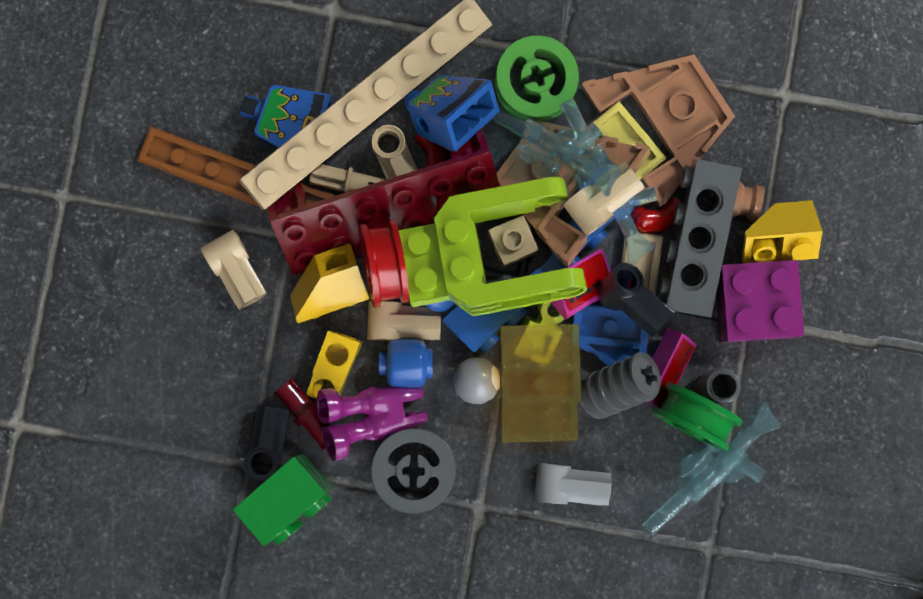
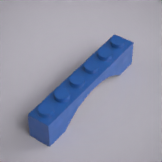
[442,163,637,354]

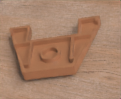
[581,54,735,207]
[497,120,650,267]

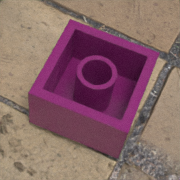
[716,260,804,343]

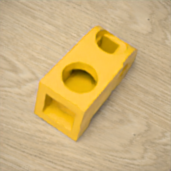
[307,330,363,399]

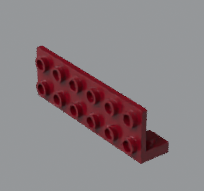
[267,128,500,275]

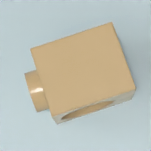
[487,215,539,269]

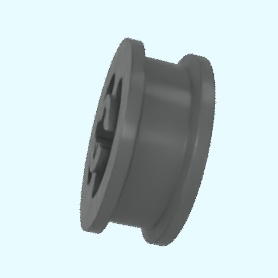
[371,428,456,514]

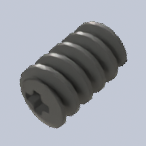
[578,352,661,419]

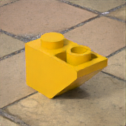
[742,200,823,264]
[290,243,369,323]

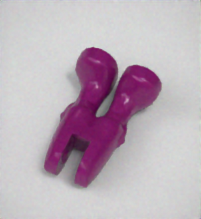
[317,387,428,461]

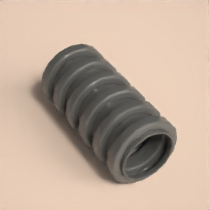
[696,369,741,404]

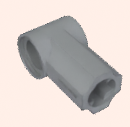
[534,463,612,506]

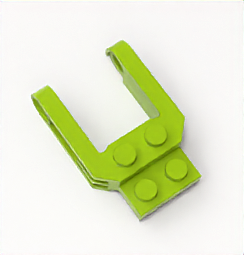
[399,177,587,317]

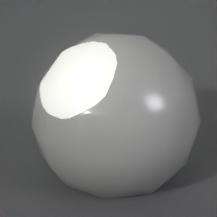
[453,357,500,404]

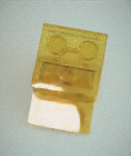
[500,324,581,443]

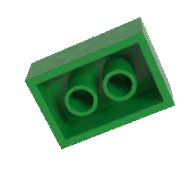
[233,454,335,547]

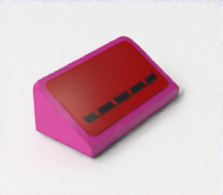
[551,249,611,320]
[647,328,697,408]

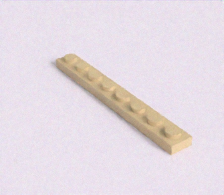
[239,0,492,210]

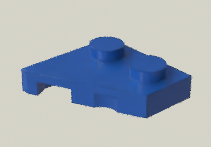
[571,305,648,366]

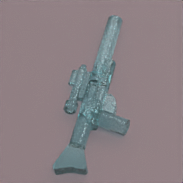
[560,99,657,265]
[491,107,621,197]
[643,402,782,536]

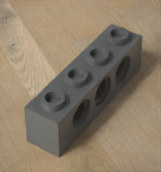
[658,159,742,318]

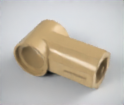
[372,125,418,180]
[563,162,645,236]
[200,229,268,310]
[367,301,441,341]

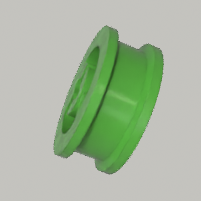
[495,35,579,123]

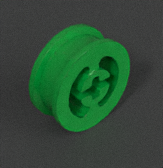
[651,382,743,452]

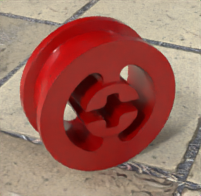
[359,219,409,308]

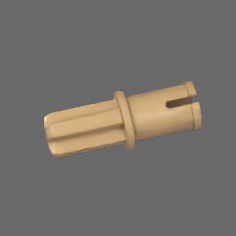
[309,164,385,193]

